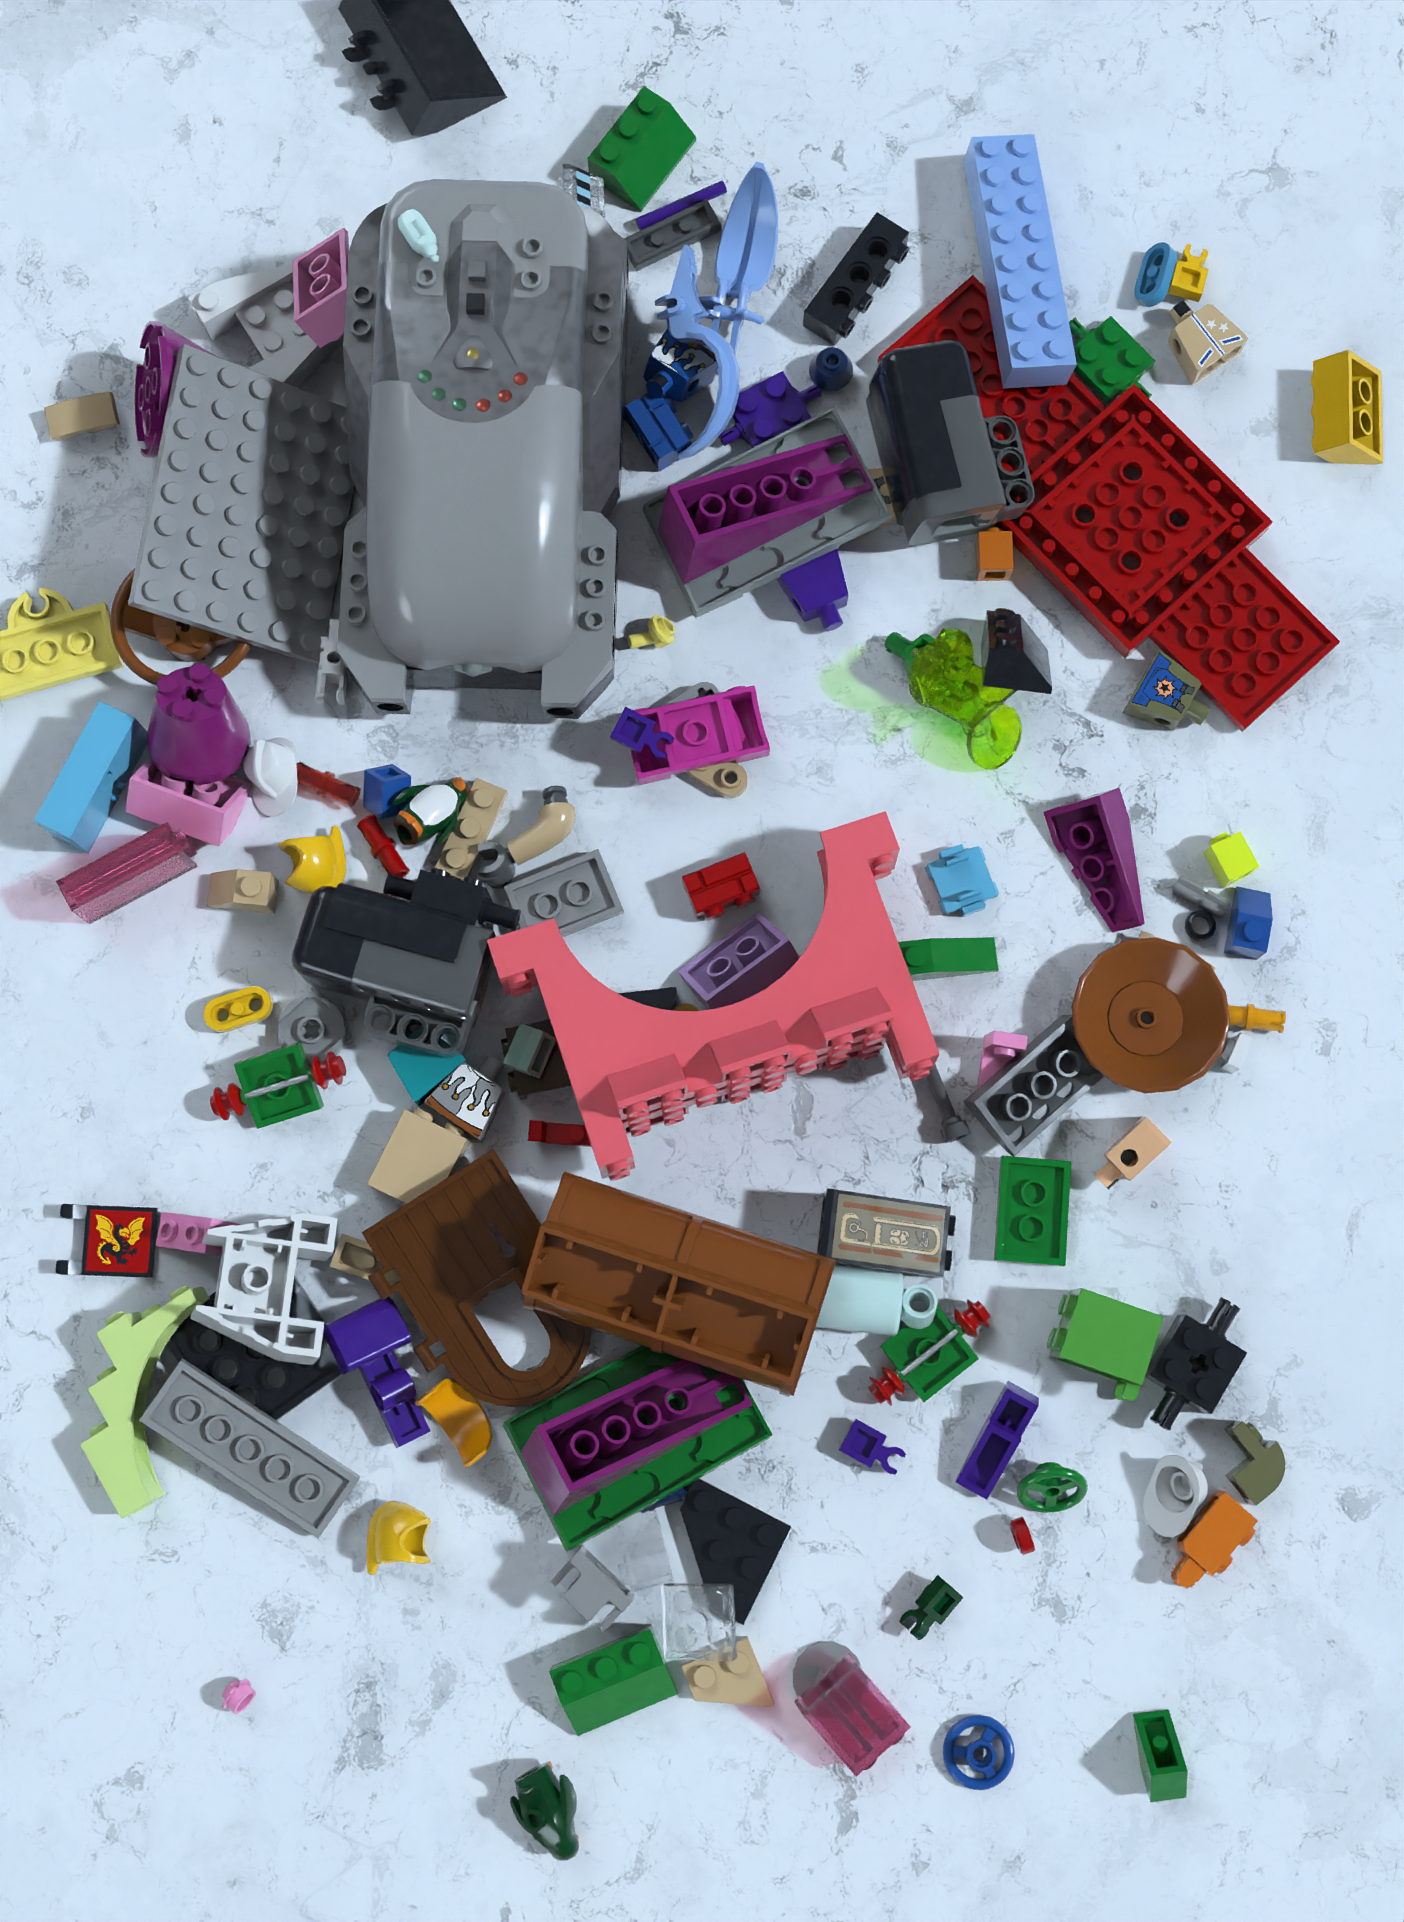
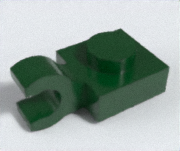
[899,1575,964,1640]

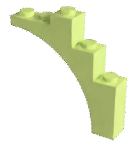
[80,1285,210,1519]

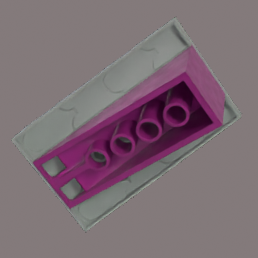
[643,406,891,618]

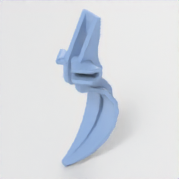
[699,162,778,373]
[655,244,740,460]

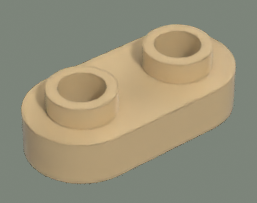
[687,761,748,798]

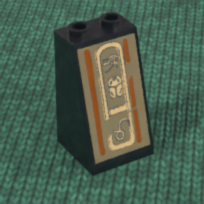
[817,1188,956,1278]

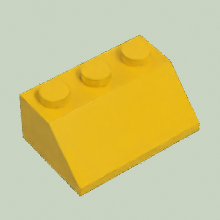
[1311,350,1383,465]

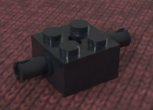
[383,868,521,931]
[1145,1297,1247,1431]

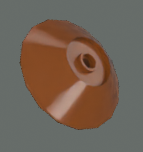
[1071,937,1230,1094]

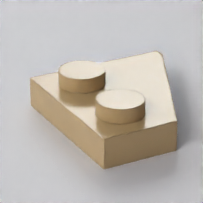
[681,1636,774,1707]

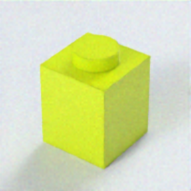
[1203,831,1260,889]

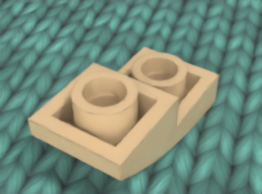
[44,392,120,441]

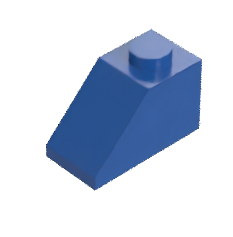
[1224,886,1273,959]

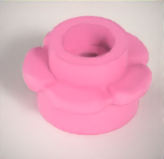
[222,1679,256,1714]

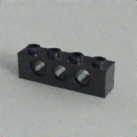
[803,212,910,346]

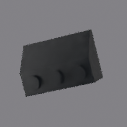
[981,608,1052,694]

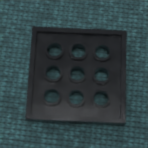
[167,1275,342,1421]

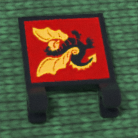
[55,1204,158,1278]

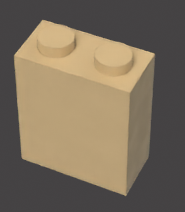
[367,1108,470,1204]

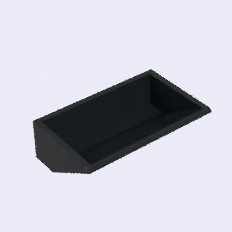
[338,0,507,135]

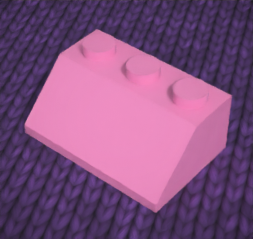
[292,227,349,348]
[125,758,252,847]

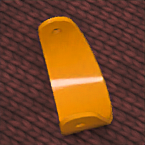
[415,1378,493,1468]

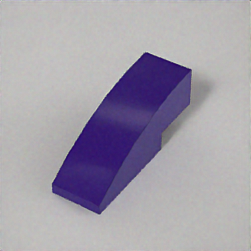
[955,1381,1039,1500]

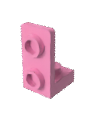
[977,1031,1028,1089]
[156,1212,241,1256]

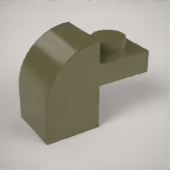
[1224,1420,1285,1506]

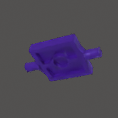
[719,371,822,448]

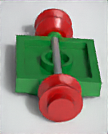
[210,1041,346,1129]
[868,1299,991,1406]

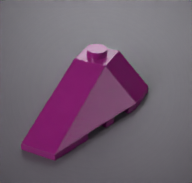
[1043,787,1144,933]

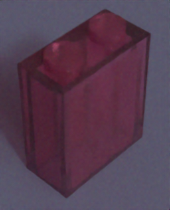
[794,1652,911,1777]

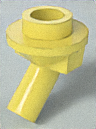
[627,615,675,648]

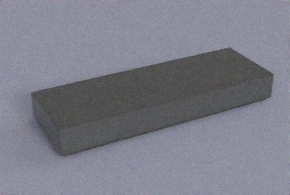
[624,199,722,272]

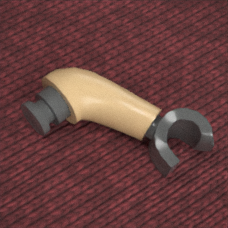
[477,786,575,888]

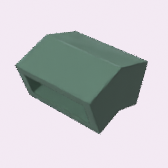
[503,1023,556,1079]

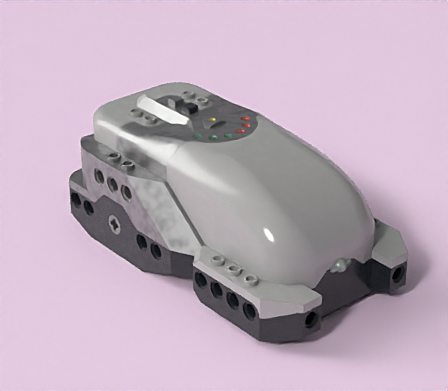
[337,179,629,719]

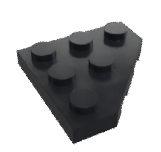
[680,1478,791,1625]

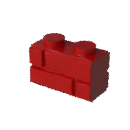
[682,852,760,921]

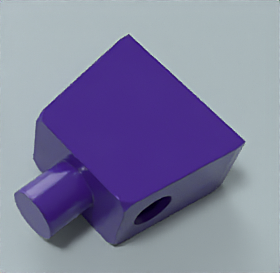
[777,549,848,631]

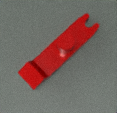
[528,1120,591,1147]

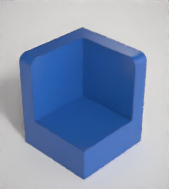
[363,764,411,819]

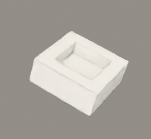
[1220,1032,1254,1074]

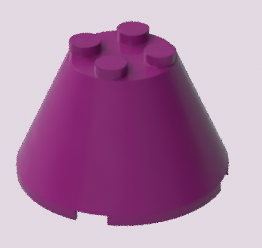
[135,321,215,458]

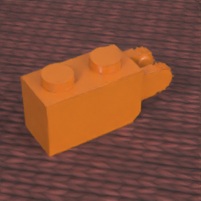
[1170,1490,1258,1589]

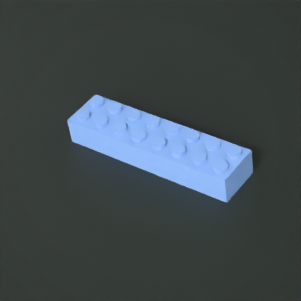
[963,134,1077,388]

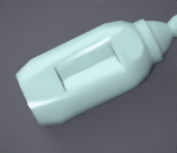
[398,209,439,263]

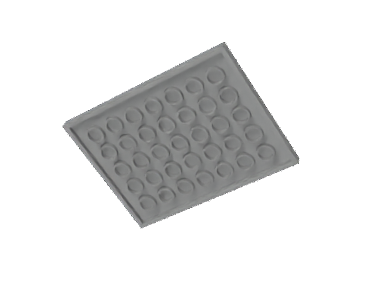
[128,344,354,665]

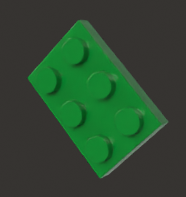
[994,1155,1071,1267]

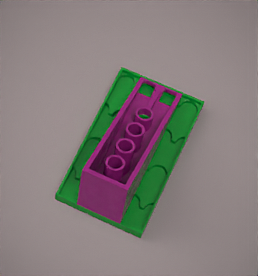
[503,1346,773,1552]

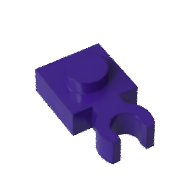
[610,706,674,759]
[839,1419,906,1474]

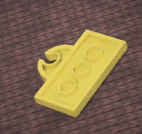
[0,588,124,702]

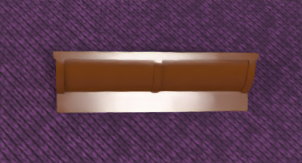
[521,1171,836,1397]

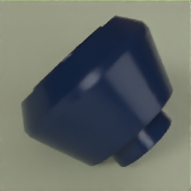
[809,347,853,391]

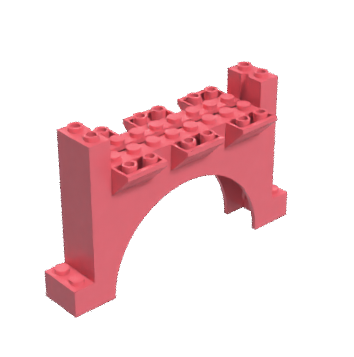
[487,811,939,1181]

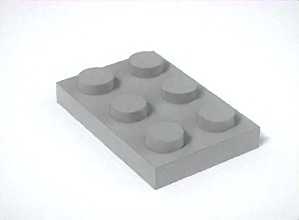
[504,849,624,938]

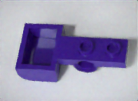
[323,1297,431,1448]

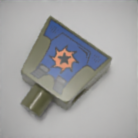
[1122,650,1211,730]

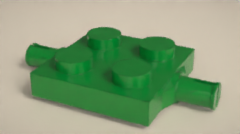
[1069,316,1155,405]

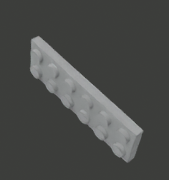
[139,1358,360,1539]

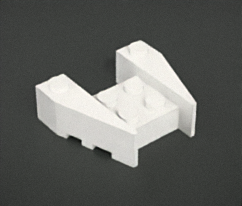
[187,264,344,388]
[190,1213,338,1365]

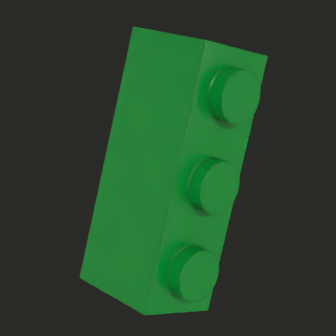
[587,86,696,212]
[549,1624,678,1736]

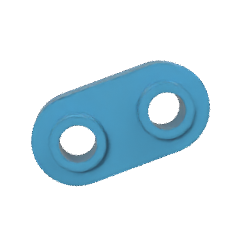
[1134,242,1177,307]

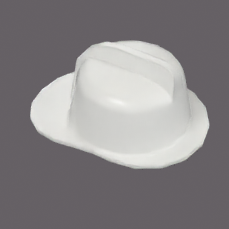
[244,737,298,816]
[1143,1454,1208,1537]

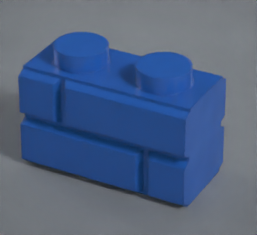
[624,393,694,471]

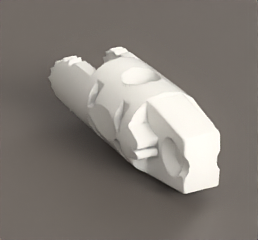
[316,619,348,705]

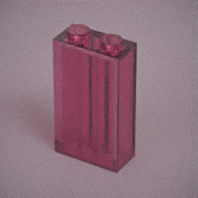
[56,822,198,924]

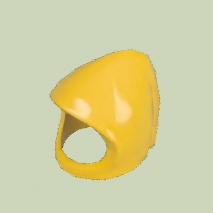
[278,825,346,894]
[366,1501,431,1575]

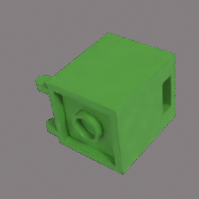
[1047,1288,1163,1401]

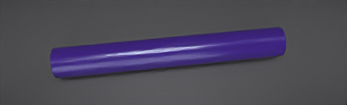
[635,180,727,231]

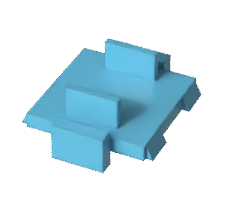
[925,844,999,917]

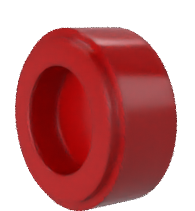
[1009,1517,1035,1555]

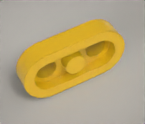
[203,986,273,1033]

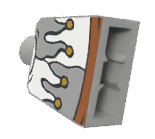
[424,1054,506,1143]

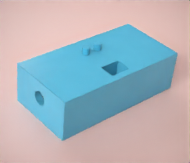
[34,701,147,854]

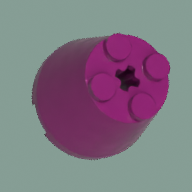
[147,663,251,785]

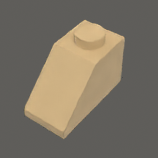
[206,869,279,914]

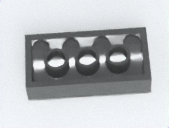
[963,1015,1104,1156]

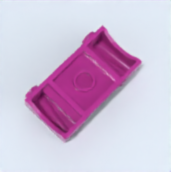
[630,685,770,785]

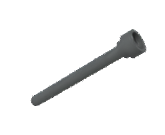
[926,1064,971,1144]

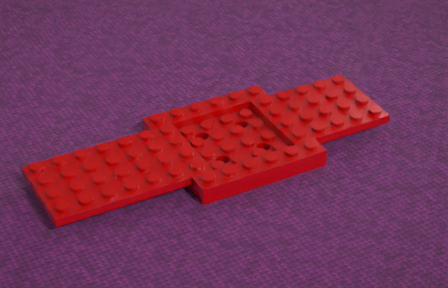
[878,275,1340,732]

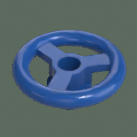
[943,1715,1015,1790]

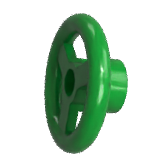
[1016,1462,1088,1513]

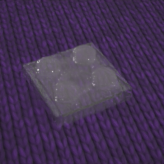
[661,1583,737,1661]

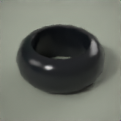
[1185,910,1216,941]

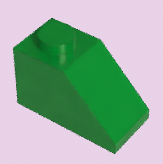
[1133,1709,1188,1803]

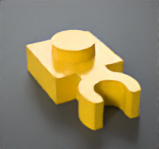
[1168,244,1208,302]

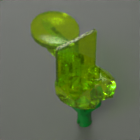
[884,627,1022,770]

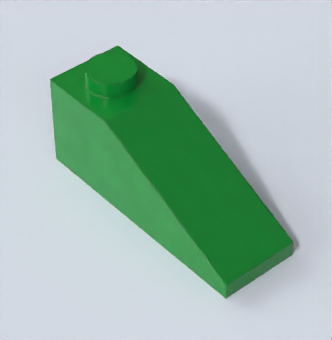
[898,937,999,981]

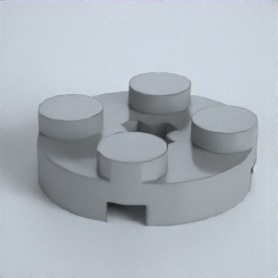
[277,997,348,1066]

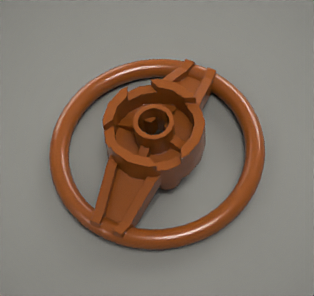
[110,568,251,686]

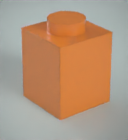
[975,527,1014,581]

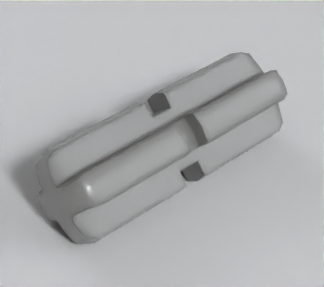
[1172,876,1230,918]

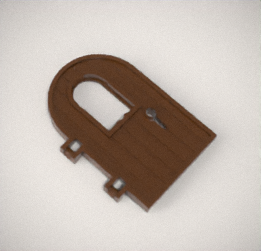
[361,1149,591,1407]

